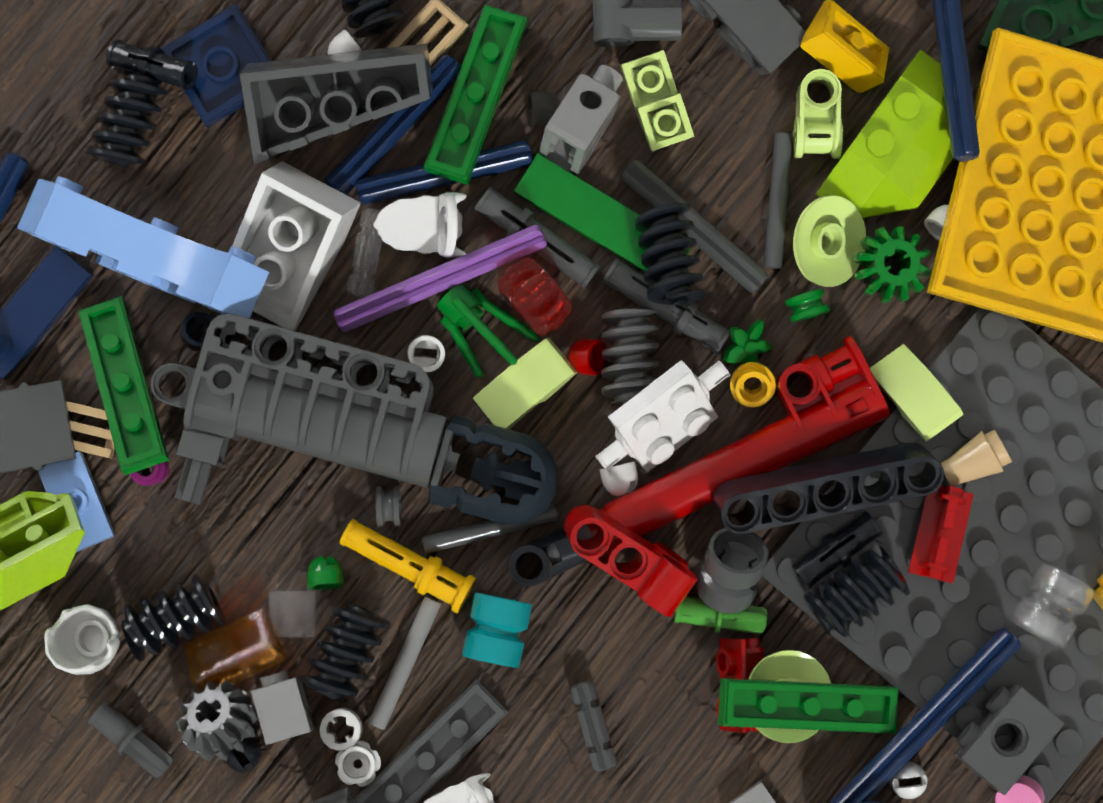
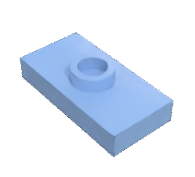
[38,451,116,552]

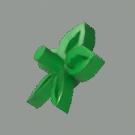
[723,319,773,365]

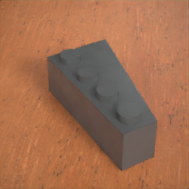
[689,0,806,75]
[240,44,433,164]

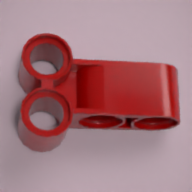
[564,505,698,617]

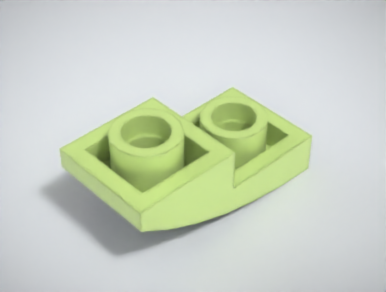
[620,50,695,151]
[473,337,578,429]
[870,344,964,441]

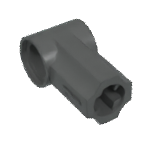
[593,0,682,47]

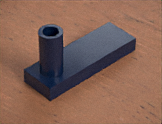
[0,246,94,380]

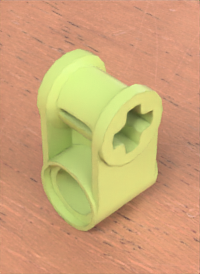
[793,69,843,159]

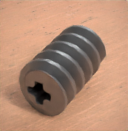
[602,309,659,404]

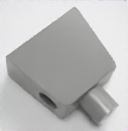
[539,65,623,177]

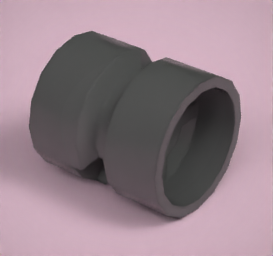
[696,527,769,614]

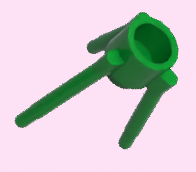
[437,283,539,378]

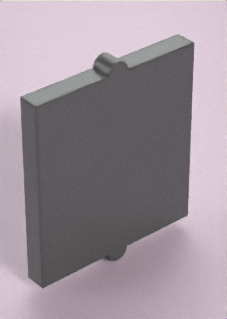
[0,380,77,473]

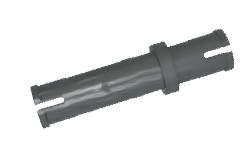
[474,186,601,289]
[601,258,730,355]

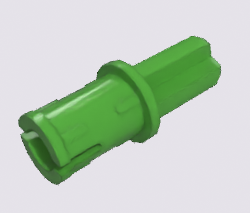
[674,596,767,634]

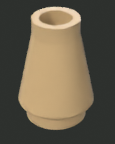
[941,430,1012,487]

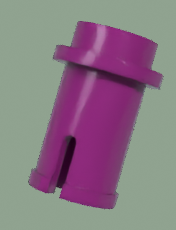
[130,461,170,486]

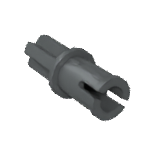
[87,701,174,779]

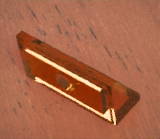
[184,608,286,692]

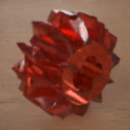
[498,257,572,336]

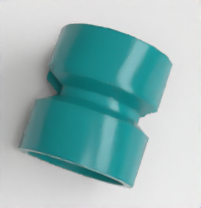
[462,592,533,668]

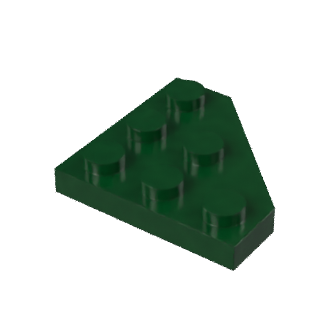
[976,0,1103,53]

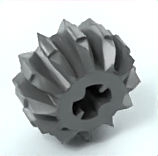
[175,680,259,761]

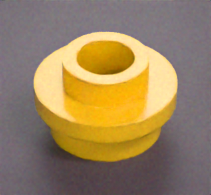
[730,362,776,407]

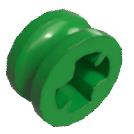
[784,289,830,323]

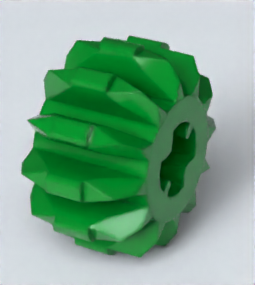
[853,226,932,303]

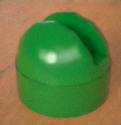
[307,556,344,590]

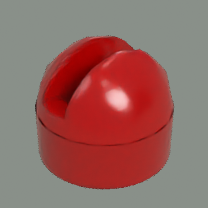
[568,339,606,376]

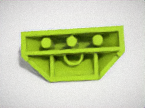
[815,50,953,219]
[0,491,85,611]

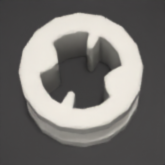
[320,708,363,751]

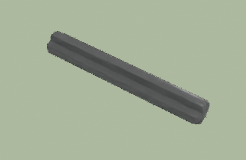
[621,160,768,293]

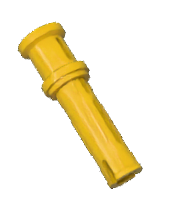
[339,518,477,614]

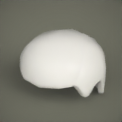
[44,604,121,675]

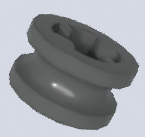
[376,485,402,526]

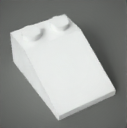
[232,161,361,331]

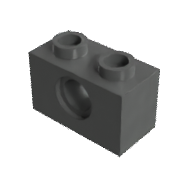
[953,684,1065,795]

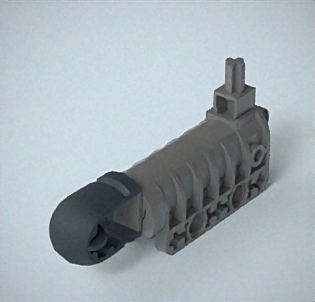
[151,314,558,524]

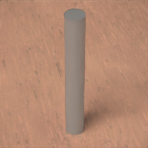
[368,597,441,730]

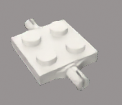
[595,360,730,473]

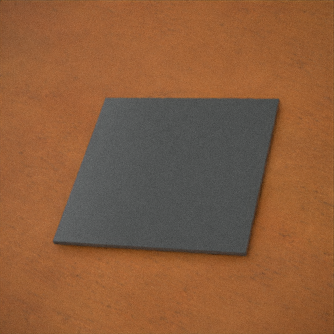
[762,307,1103,803]

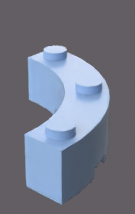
[17,176,269,319]

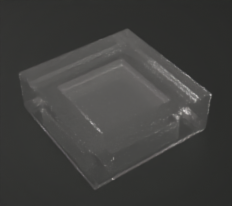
[269,591,317,637]

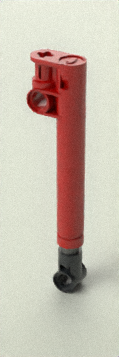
[508,336,890,587]

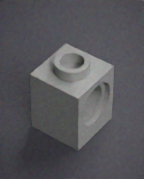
[251,670,316,745]

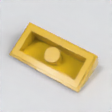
[800,0,890,93]

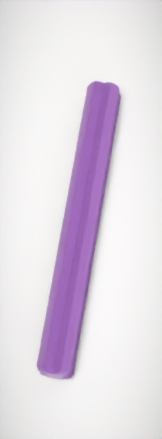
[334,225,547,332]

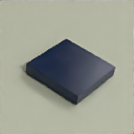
[160,3,271,128]

